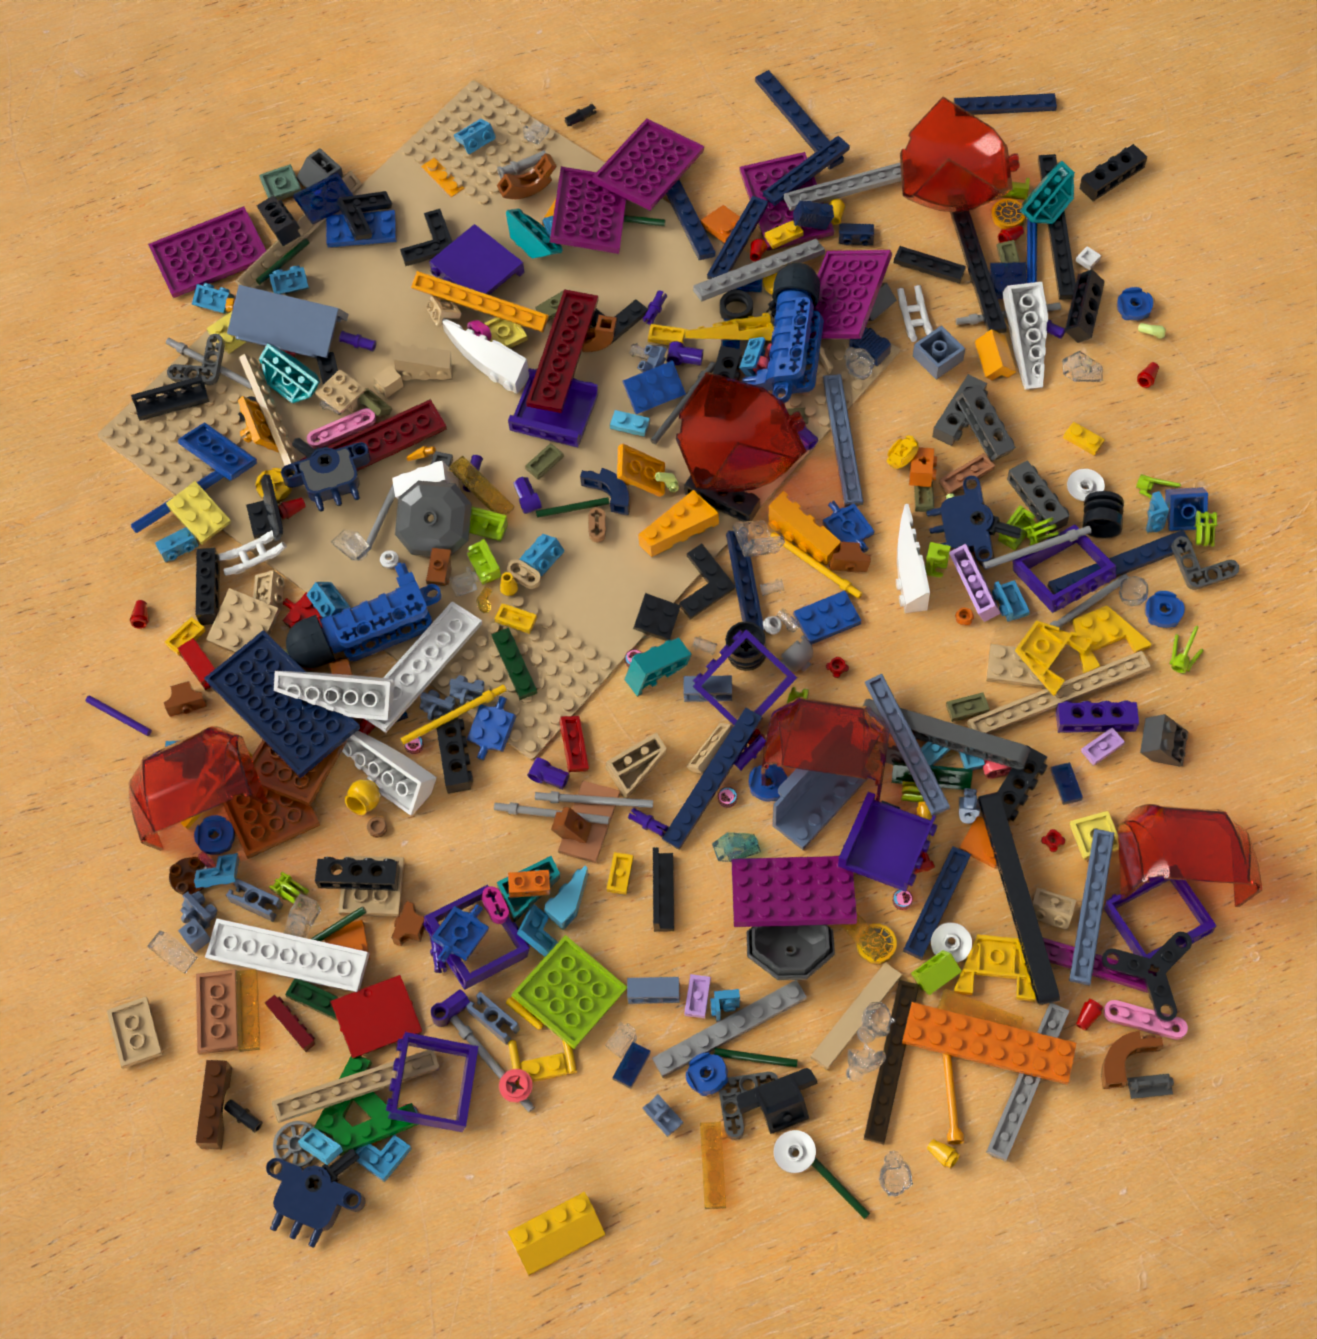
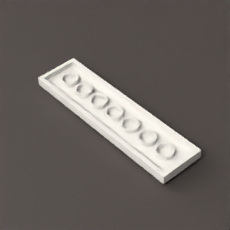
[364,602,482,733]
[205,918,370,992]

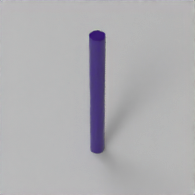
[85,695,152,736]

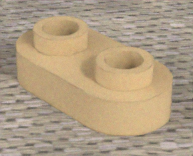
[507,559,541,589]

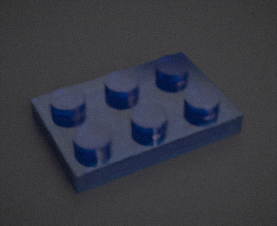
[293,173,354,225]

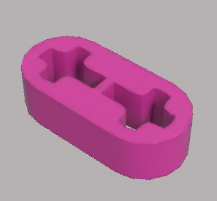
[467,320,491,341]
[482,886,509,924]

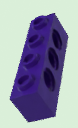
[1056,700,1139,733]

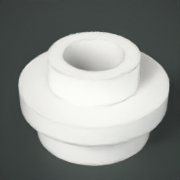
[380,551,399,569]
[763,616,782,635]

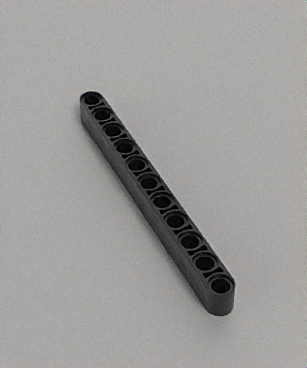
[978,792,1060,1005]

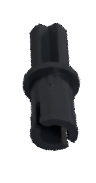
[564,104,597,126]
[224,1099,263,1133]

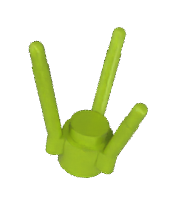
[1136,474,1181,499]
[1169,626,1203,674]

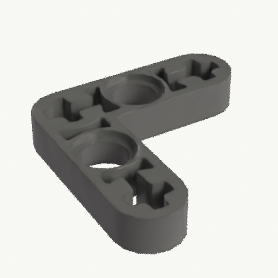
[167,334,225,385]
[1171,536,1240,590]
[719,1072,778,1140]

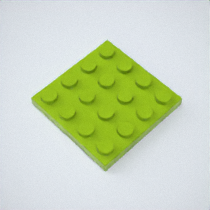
[511,935,627,1049]

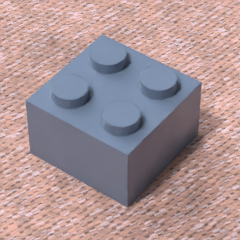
[913,325,965,380]

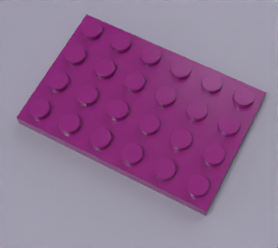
[592,118,704,211]
[739,152,834,251]
[550,166,626,254]
[148,206,266,298]
[810,250,893,339]
[731,856,857,927]

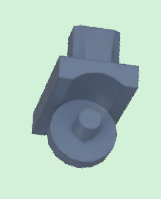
[637,345,667,373]
[449,675,485,705]
[420,689,455,720]
[959,788,980,824]
[180,891,217,929]
[642,1094,683,1137]

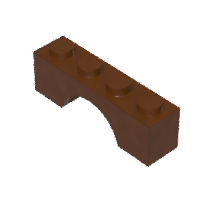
[195,1060,232,1150]

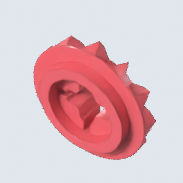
[499,1069,533,1103]

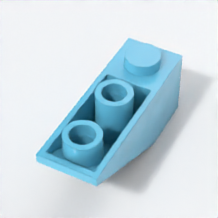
[544,866,589,930]

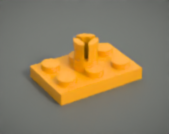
[238,396,279,453]
[617,443,665,497]

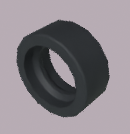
[720,290,753,321]

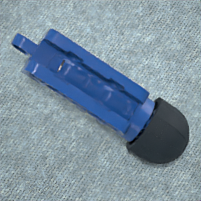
[742,263,824,403]
[286,562,442,668]

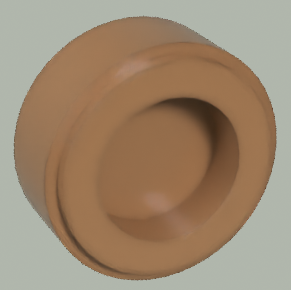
[367,817,387,838]

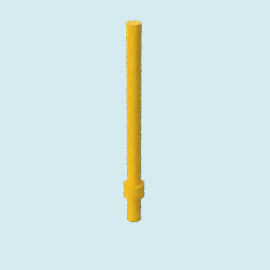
[770,531,863,599]
[400,684,507,745]

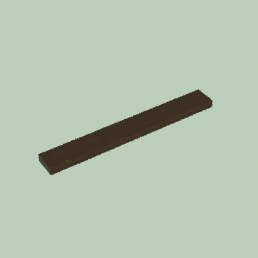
[863,980,919,1145]

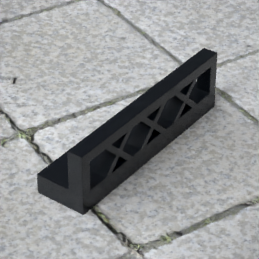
[131,376,209,421]
[653,847,674,932]

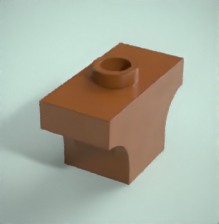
[829,542,871,572]
[426,548,452,586]
[164,681,207,717]
[551,807,592,843]
[391,901,425,946]

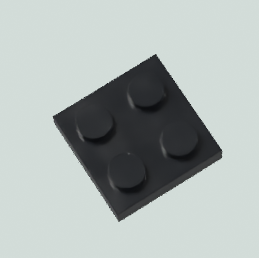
[633,593,681,641]

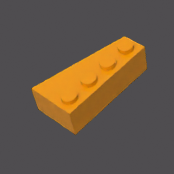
[638,490,719,557]
[768,491,841,565]

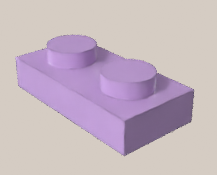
[1081,728,1125,766]
[684,974,711,1019]

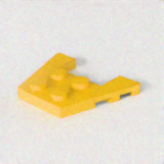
[1072,605,1151,674]
[1015,620,1094,696]
[954,934,1036,1002]

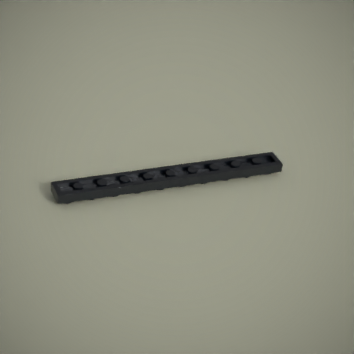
[1038,154,1076,300]
[946,194,1007,333]

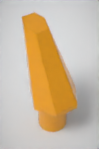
[406,446,436,461]

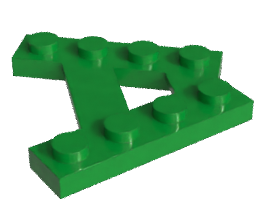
[314,1056,419,1156]

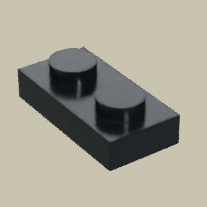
[317,352,338,385]

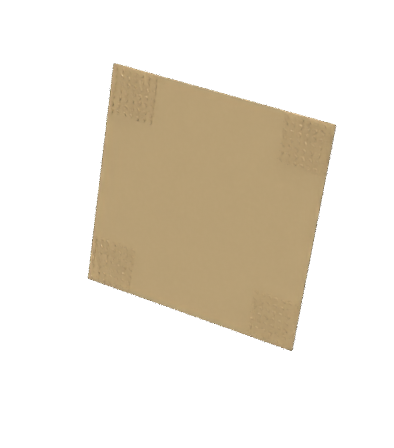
[98,81,900,760]

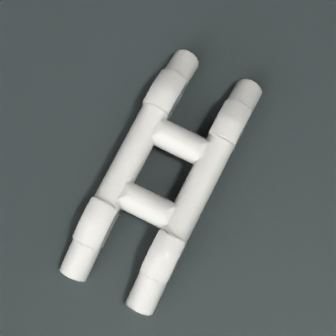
[897,285,933,342]
[217,530,287,576]

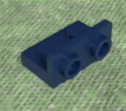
[839,223,874,246]

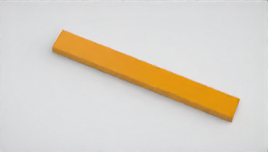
[411,271,549,333]

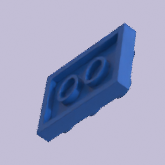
[622,361,686,415]
[793,590,861,645]

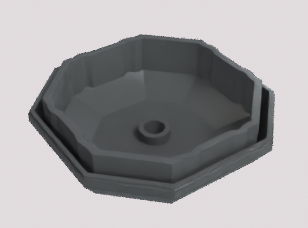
[395,480,472,556]
[746,925,835,980]

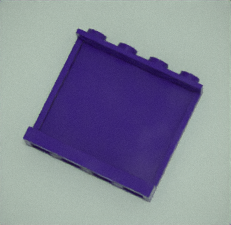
[429,224,525,295]
[508,368,598,448]
[838,792,938,892]

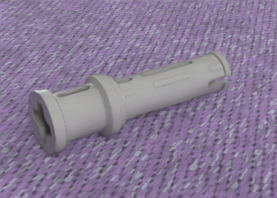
[497,150,547,179]

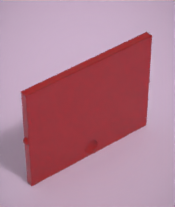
[331,975,422,1059]

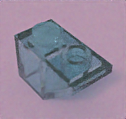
[712,832,761,862]

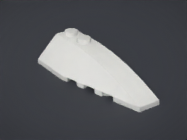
[1003,282,1048,390]
[442,318,529,394]
[896,504,930,613]
[274,671,395,721]
[342,731,437,815]

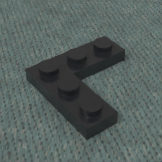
[337,191,392,241]
[400,209,452,267]
[590,299,648,345]
[679,543,736,619]

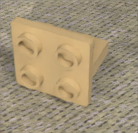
[316,370,366,413]

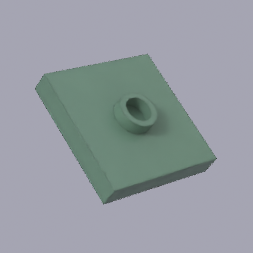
[259,164,302,200]

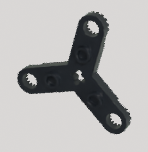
[1101,932,1192,1022]

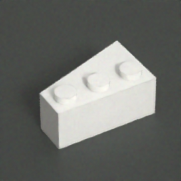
[393,461,460,499]

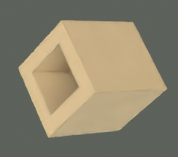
[373,365,403,398]

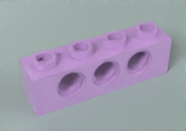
[949,544,1001,622]

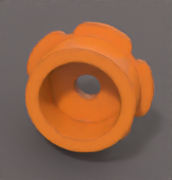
[955,607,974,625]

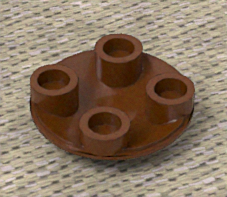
[169,857,208,895]

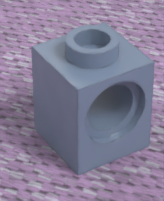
[178,918,210,953]

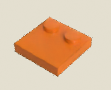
[700,205,740,243]
[959,816,1013,869]
[323,920,370,960]

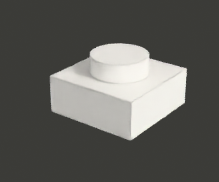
[1076,246,1101,270]

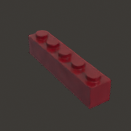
[265,994,316,1052]

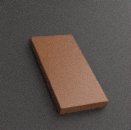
[558,780,620,863]
[196,969,240,1054]

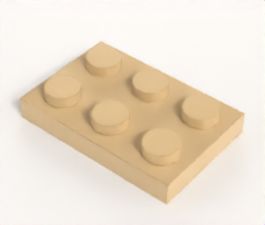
[986,644,1045,689]
[107,997,163,1069]

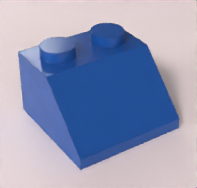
[1165,487,1208,531]

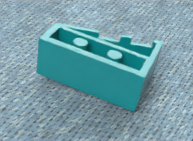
[624,637,692,697]
[497,856,560,922]

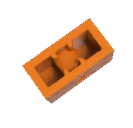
[909,447,937,487]
[508,870,550,898]

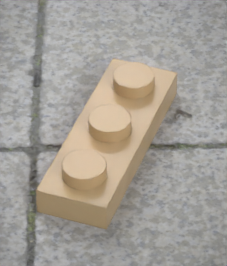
[686,723,733,773]

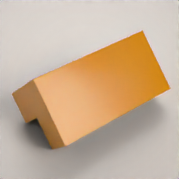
[975,329,1016,381]

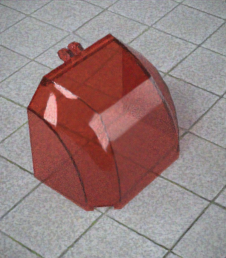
[900,96,1020,212]
[676,372,807,492]
[761,697,890,802]
[128,726,268,851]
[1118,804,1262,907]

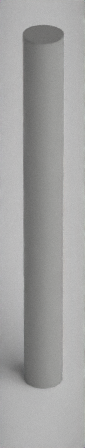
[364,484,395,549]

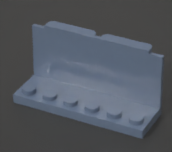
[227,285,349,358]
[772,721,879,850]

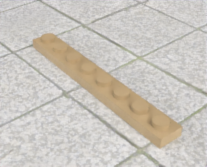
[239,353,300,465]
[272,1050,440,1123]

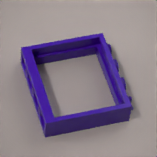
[1012,525,1116,613]
[692,630,797,725]
[1103,865,1217,958]
[423,884,530,990]
[386,1032,479,1132]

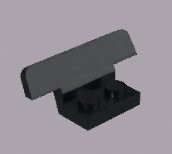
[246,474,283,541]
[736,1068,818,1134]

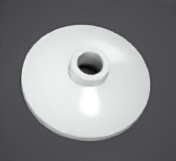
[1067,469,1105,501]
[931,922,972,962]
[773,1130,816,1173]

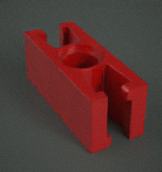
[177,638,215,690]

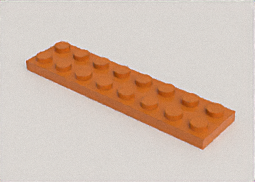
[902,1002,1077,1085]

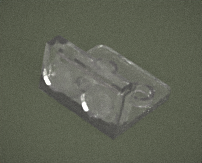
[733,520,785,557]

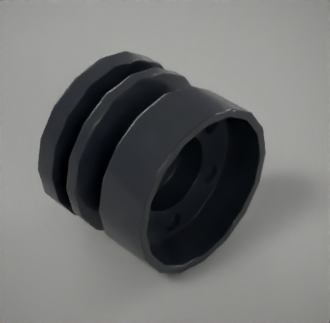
[1082,491,1124,538]
[725,621,766,671]

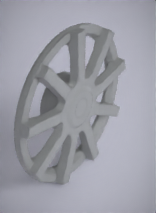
[273,1121,315,1167]

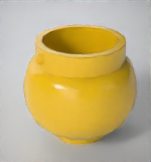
[345,779,380,815]

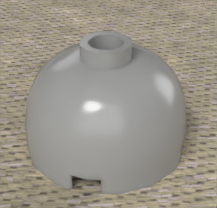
[777,635,813,672]

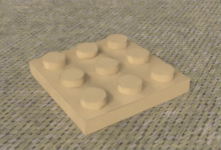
[206,588,281,652]
[338,856,405,917]

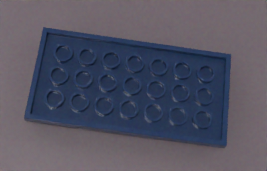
[204,630,360,778]

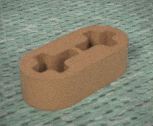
[588,508,606,543]

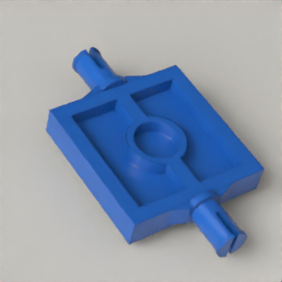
[823,501,874,553]
[467,696,516,760]
[432,904,489,962]

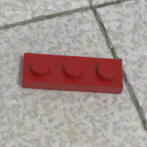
[559,716,589,772]

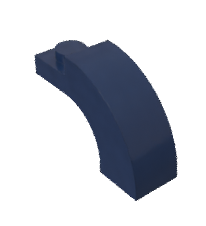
[580,468,630,516]

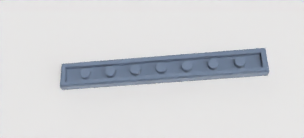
[823,374,863,507]
[865,674,951,816]
[1069,829,1115,986]

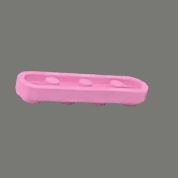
[307,408,376,449]
[1103,1000,1188,1040]

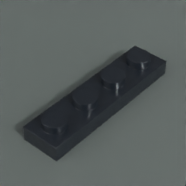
[893,246,966,284]

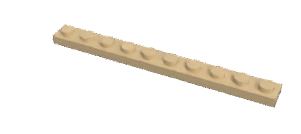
[235,171,362,288]
[967,651,1151,734]

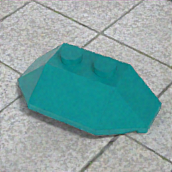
[1020,161,1075,224]
[506,208,563,259]
[259,343,320,403]

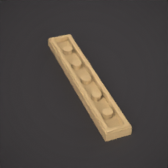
[810,962,902,1070]

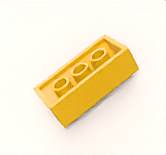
[508,1191,605,1276]

